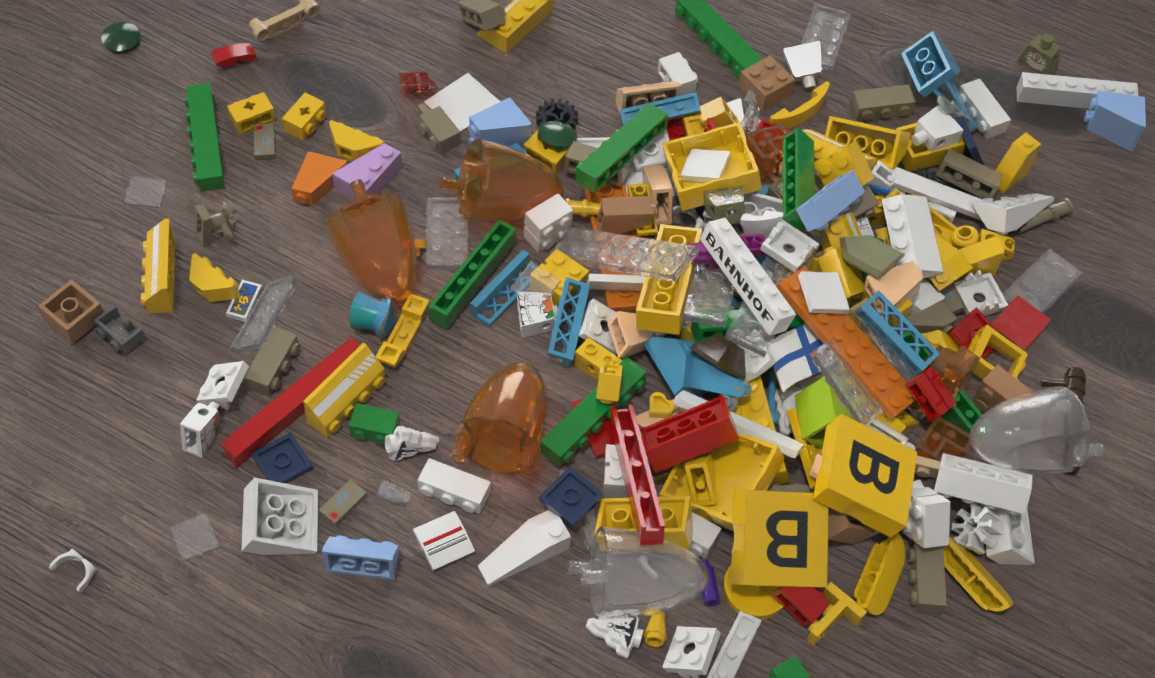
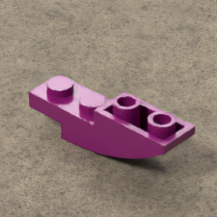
[684,234,766,270]

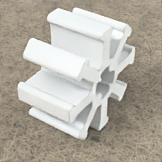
[952,503,1004,554]

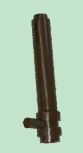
[1041,367,1086,475]

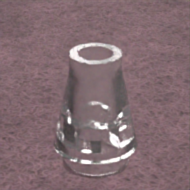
[377,479,412,505]

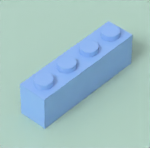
[796,170,865,232]

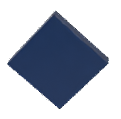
[956,115,985,166]
[251,432,313,484]
[539,467,604,528]

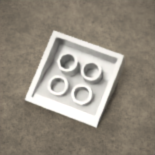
[241,478,318,555]

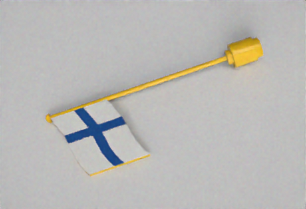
[766,323,864,425]

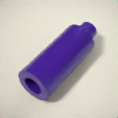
[697,559,721,607]

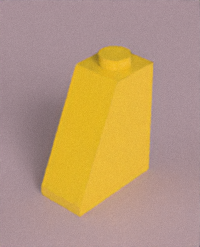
[995,133,1041,194]
[956,236,1005,281]
[818,245,864,301]

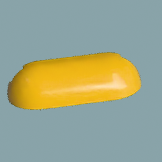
[854,533,906,615]
[943,537,1013,612]

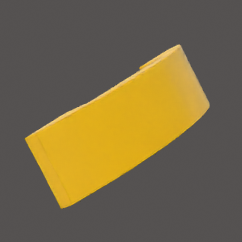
[769,81,830,129]
[376,293,430,367]

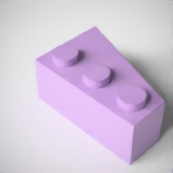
[332,143,402,207]

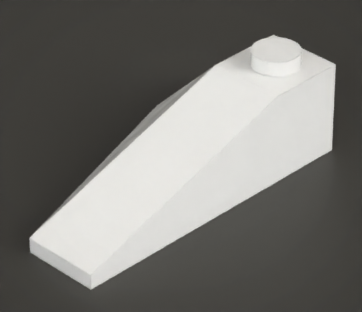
[973,193,1054,235]
[478,510,571,586]

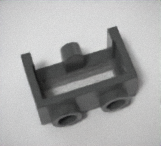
[94,305,146,355]

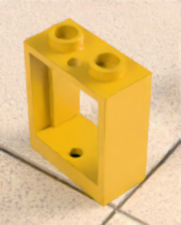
[961,325,1028,380]

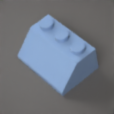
[322,536,399,580]

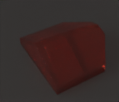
[399,71,437,94]

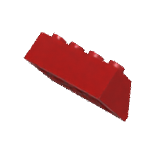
[641,395,739,473]

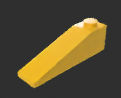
[927,233,973,292]

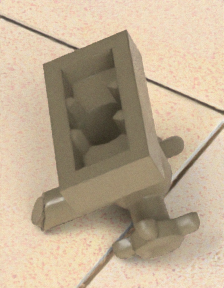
[195,202,237,247]

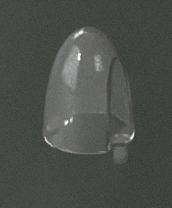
[969,386,1104,474]
[568,527,709,620]

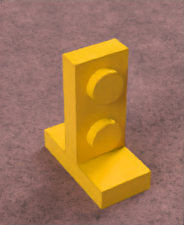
[807,582,867,646]

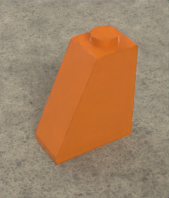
[291,151,347,205]

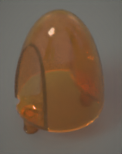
[439,139,564,222]
[325,179,417,304]
[451,362,546,475]

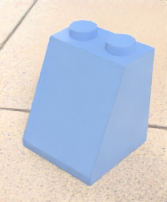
[1084,90,1146,152]
[468,97,532,155]

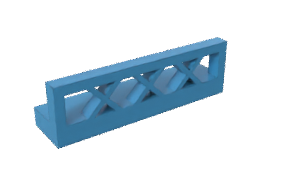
[620,92,701,126]
[470,249,538,328]
[547,277,590,368]
[856,290,940,375]

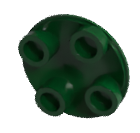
[101,22,140,55]
[537,121,577,151]

